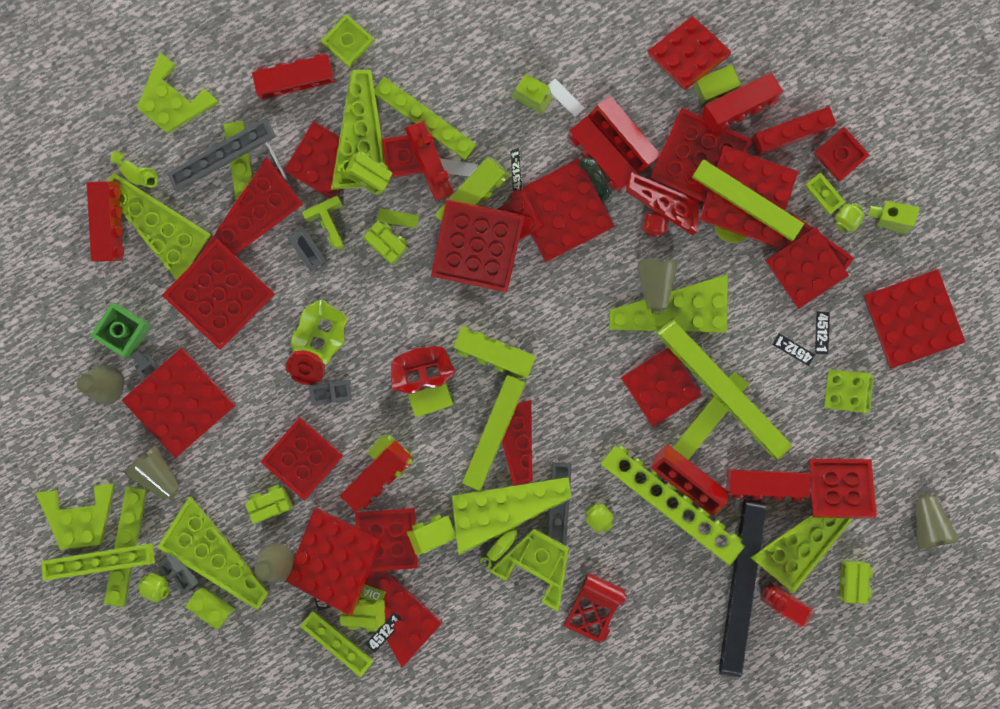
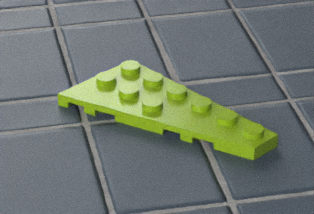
[331,70,389,190]
[108,172,213,280]
[609,274,728,333]
[452,477,572,556]
[157,496,270,610]
[751,515,854,594]

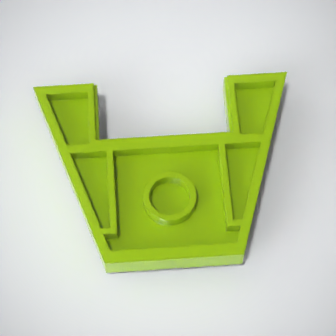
[137,52,220,134]
[36,483,116,550]
[489,529,570,612]

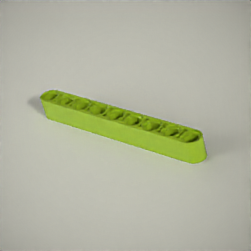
[656,319,792,461]

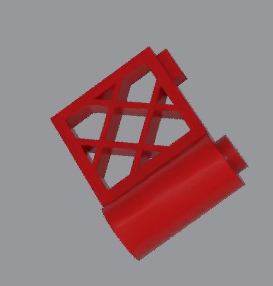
[564,573,627,643]

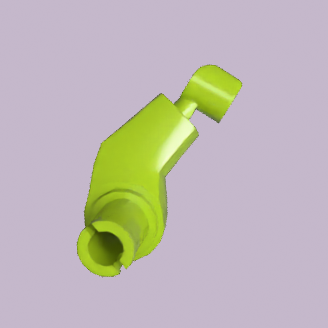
[110,151,158,188]
[480,528,518,569]

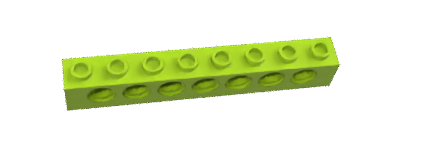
[601,445,744,566]

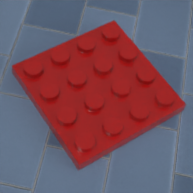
[649,108,753,204]
[698,146,799,246]
[510,158,615,263]
[431,199,524,292]
[161,239,276,350]
[863,269,966,369]
[121,348,236,458]
[285,508,382,616]

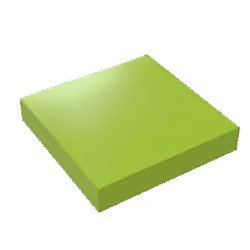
[320,13,375,69]

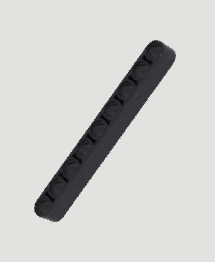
[719,499,766,678]

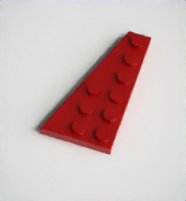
[198,157,303,257]
[365,571,442,668]

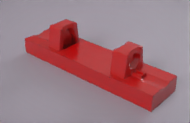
[405,121,454,202]

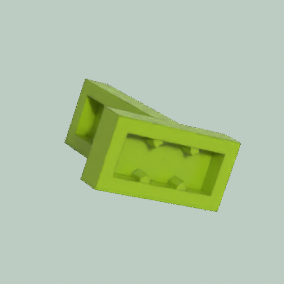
[302,196,346,251]

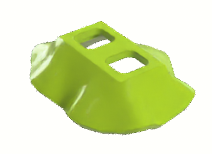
[291,300,347,365]

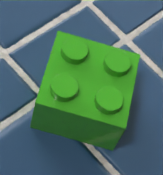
[90,302,153,358]

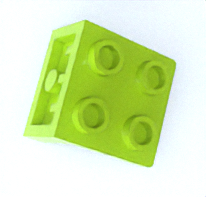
[824,369,874,414]

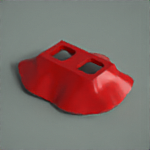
[391,346,455,394]

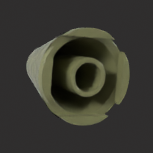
[638,258,677,314]
[77,365,124,404]
[124,445,180,500]
[915,493,960,549]
[255,543,295,583]

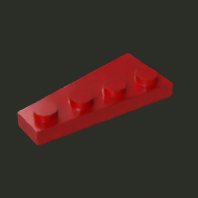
[626,172,700,236]
[502,400,533,486]

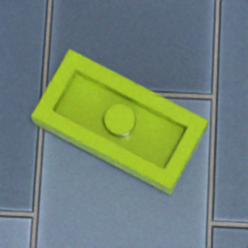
[804,172,845,216]

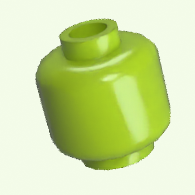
[834,203,865,233]
[585,503,614,532]
[138,573,170,603]

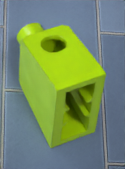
[511,74,553,114]
[867,201,920,234]

